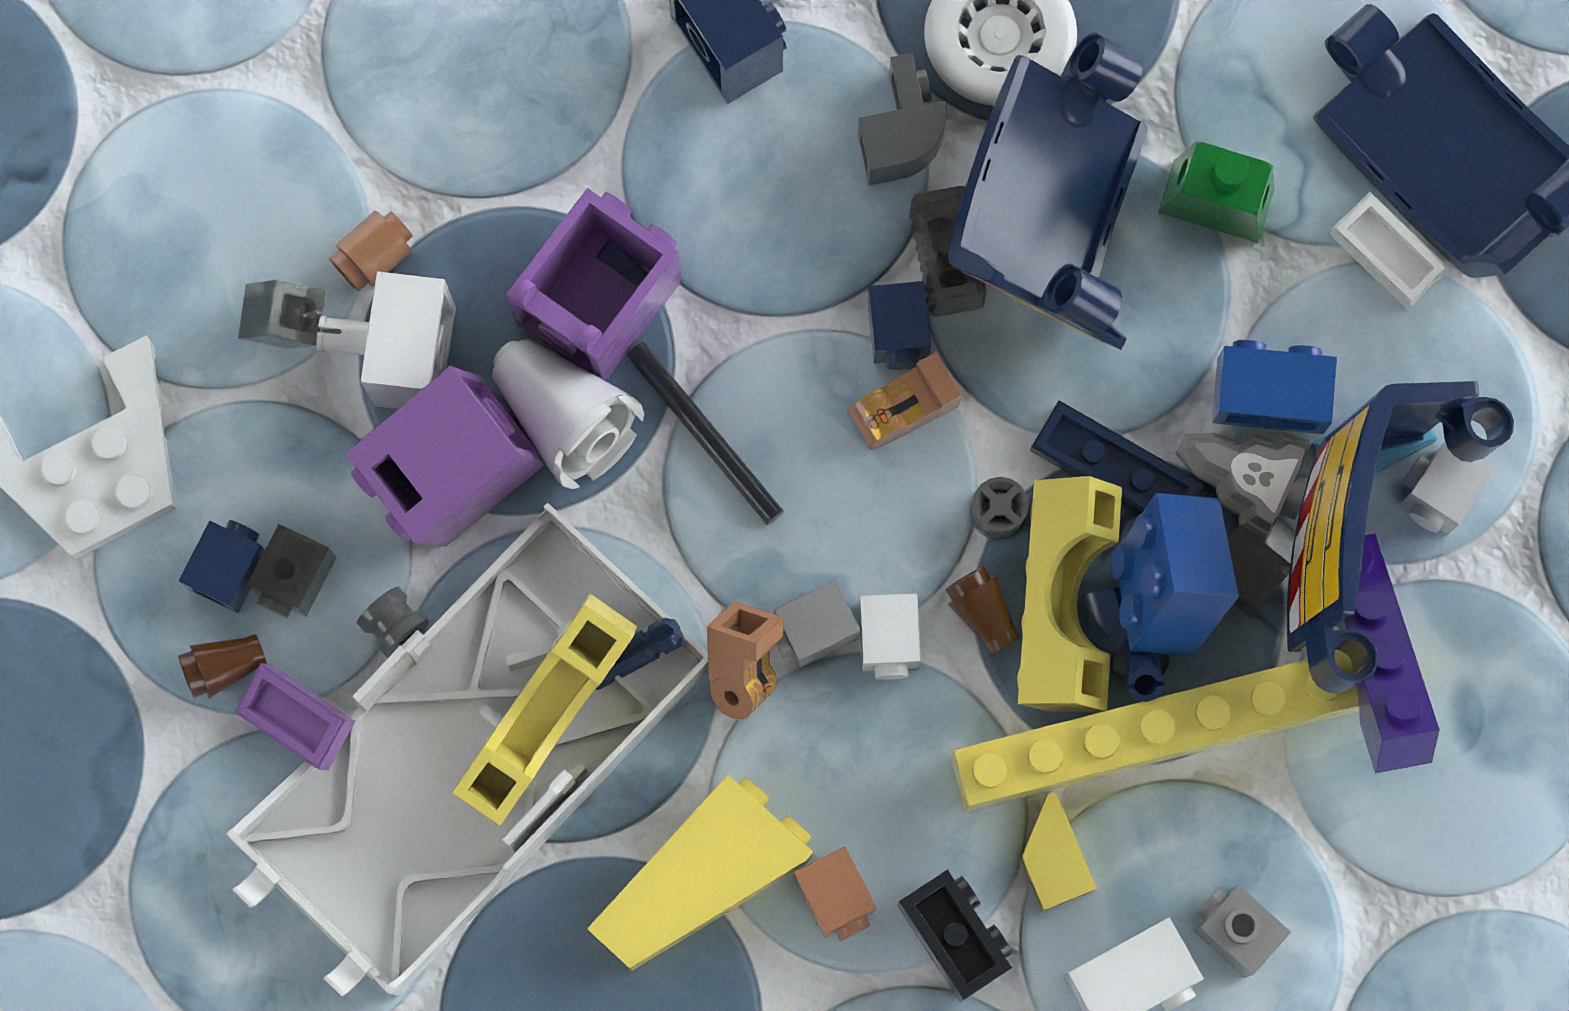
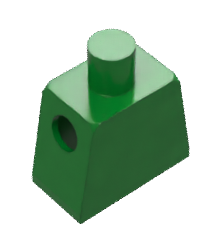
[1158,142,1274,243]

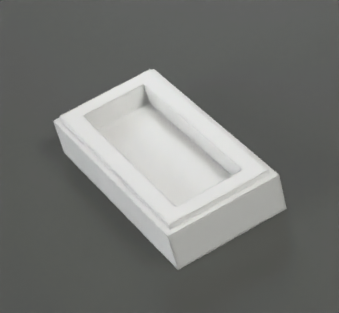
[1329,192,1450,311]

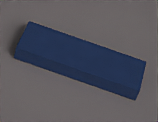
[1030,400,1205,515]

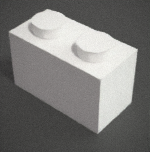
[1064,917,1204,1011]

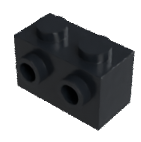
[897,869,1013,1002]

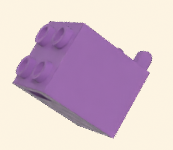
[506,188,682,382]
[345,366,545,547]

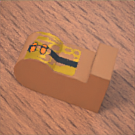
[847,352,962,450]
[707,601,783,720]

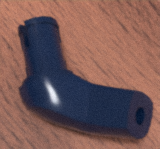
[1083,587,1169,702]

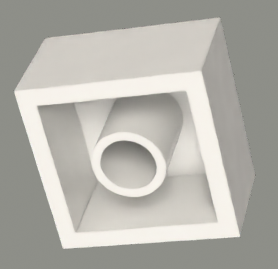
[316,271,456,409]

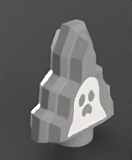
[1175,432,1310,543]

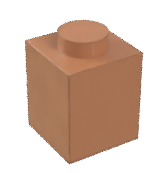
[794,846,877,941]

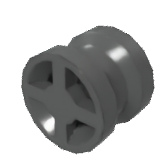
[970,477,1029,540]
[357,586,429,658]

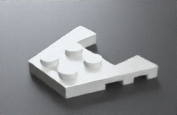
[0,335,176,560]

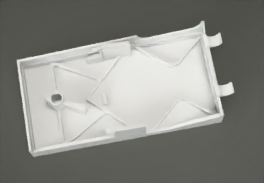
[226,503,708,997]

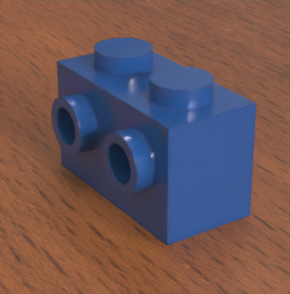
[1212,340,1337,434]

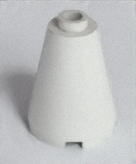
[492,339,644,489]

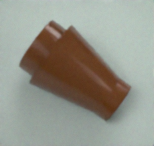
[945,566,1020,654]
[178,634,267,698]

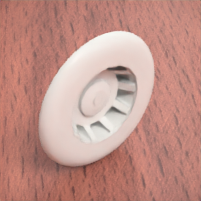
[924,0,1077,106]

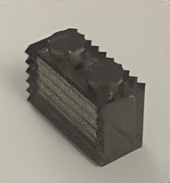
[909,186,987,317]

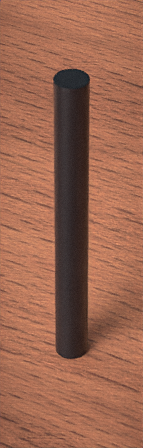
[627,342,784,525]

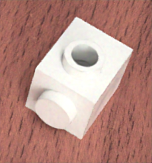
[1401,442,1496,534]

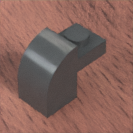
[858,53,947,186]

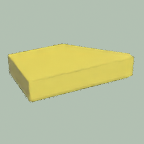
[1020,791,1097,912]

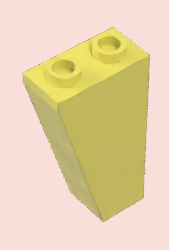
[587,775,813,971]

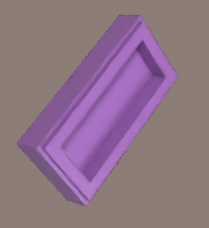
[234,663,355,770]

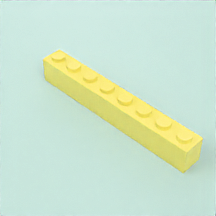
[951,651,1359,812]

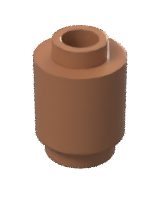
[329,210,413,292]

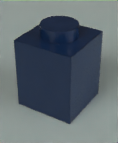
[867,281,931,370]
[179,519,269,614]

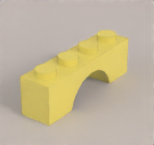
[1017,476,1122,712]
[452,594,637,826]

